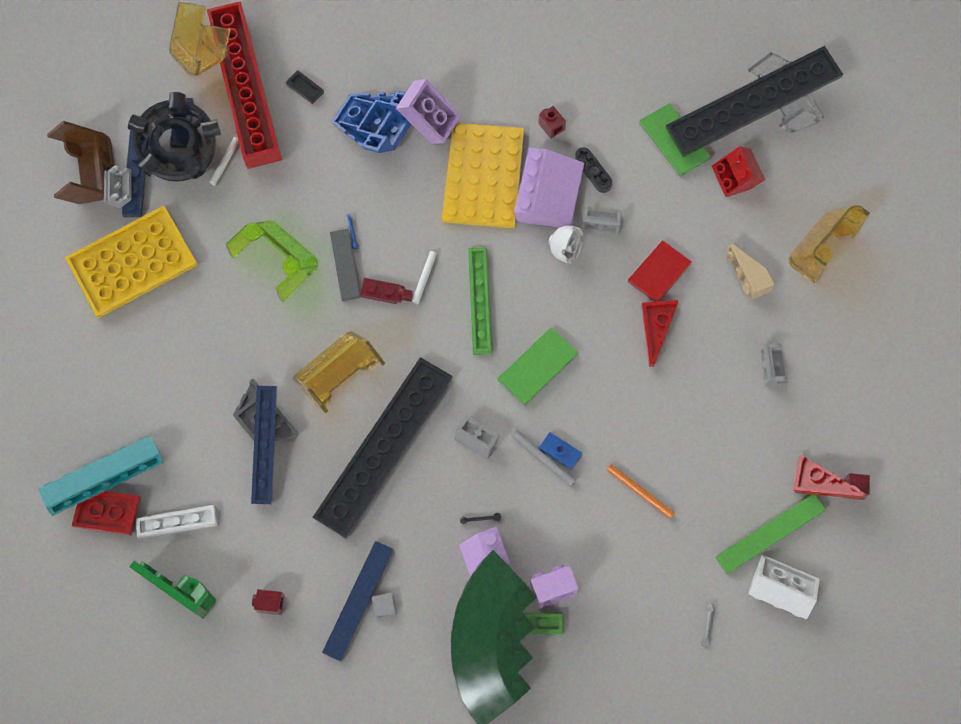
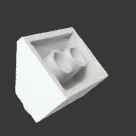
[748,554,820,619]

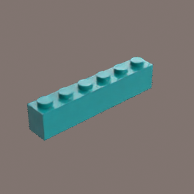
[38,436,163,516]

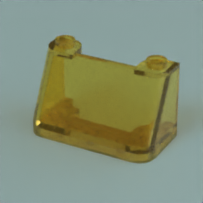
[788,205,870,284]

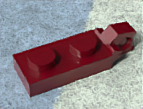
[360,278,413,304]

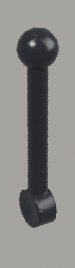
[460,513,501,524]

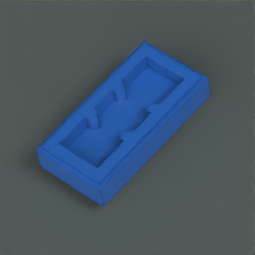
[539,432,582,470]

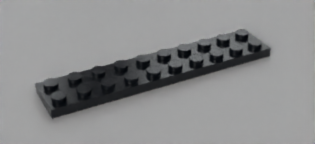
[665,46,843,157]
[312,357,453,539]

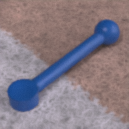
[347,214,359,249]

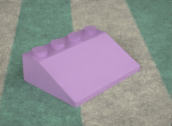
[514,147,584,228]

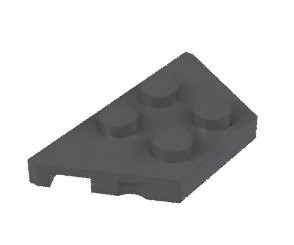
[233,378,299,441]

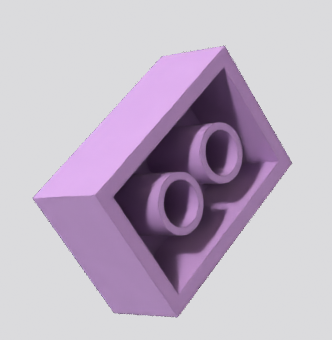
[396,79,461,144]

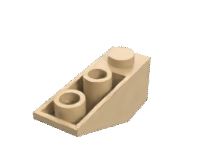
[726,244,775,300]

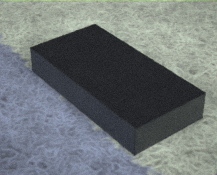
[286,70,324,104]

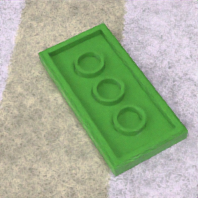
[639,103,711,177]
[497,328,578,406]

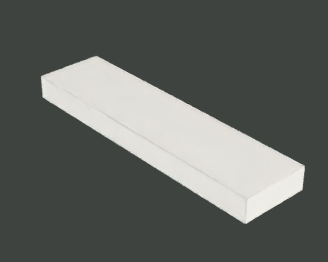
[136,505,218,539]

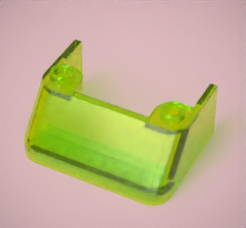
[225,220,318,302]

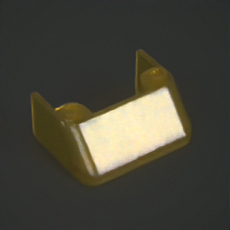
[169,2,230,76]
[293,331,386,413]

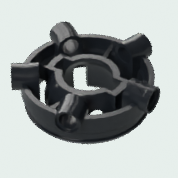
[128,92,221,182]

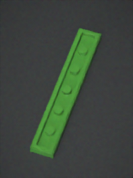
[468,247,492,355]
[715,495,826,574]

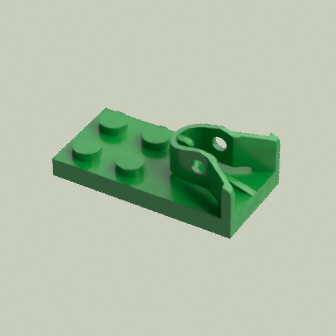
[129,560,216,619]

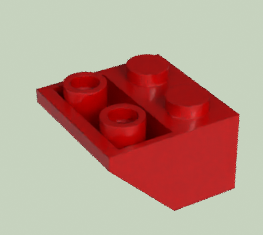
[712,146,765,197]

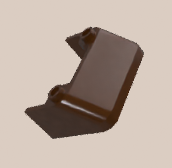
[47,121,114,204]

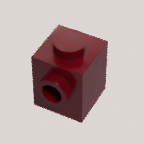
[538,106,566,139]
[843,473,870,500]

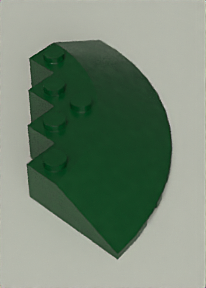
[450,550,537,724]

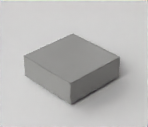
[372,593,396,618]

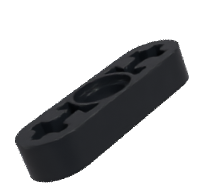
[575,147,612,193]

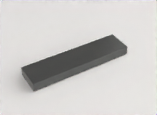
[330,229,360,301]

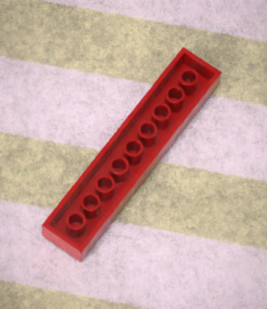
[206,1,282,169]

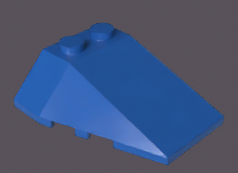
[332,91,411,153]

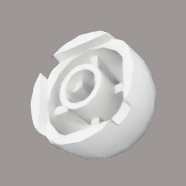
[549,225,583,264]

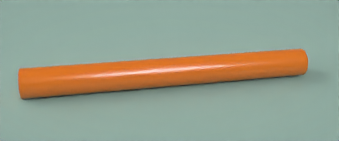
[607,464,675,519]

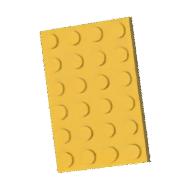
[442,123,524,228]
[64,205,198,319]

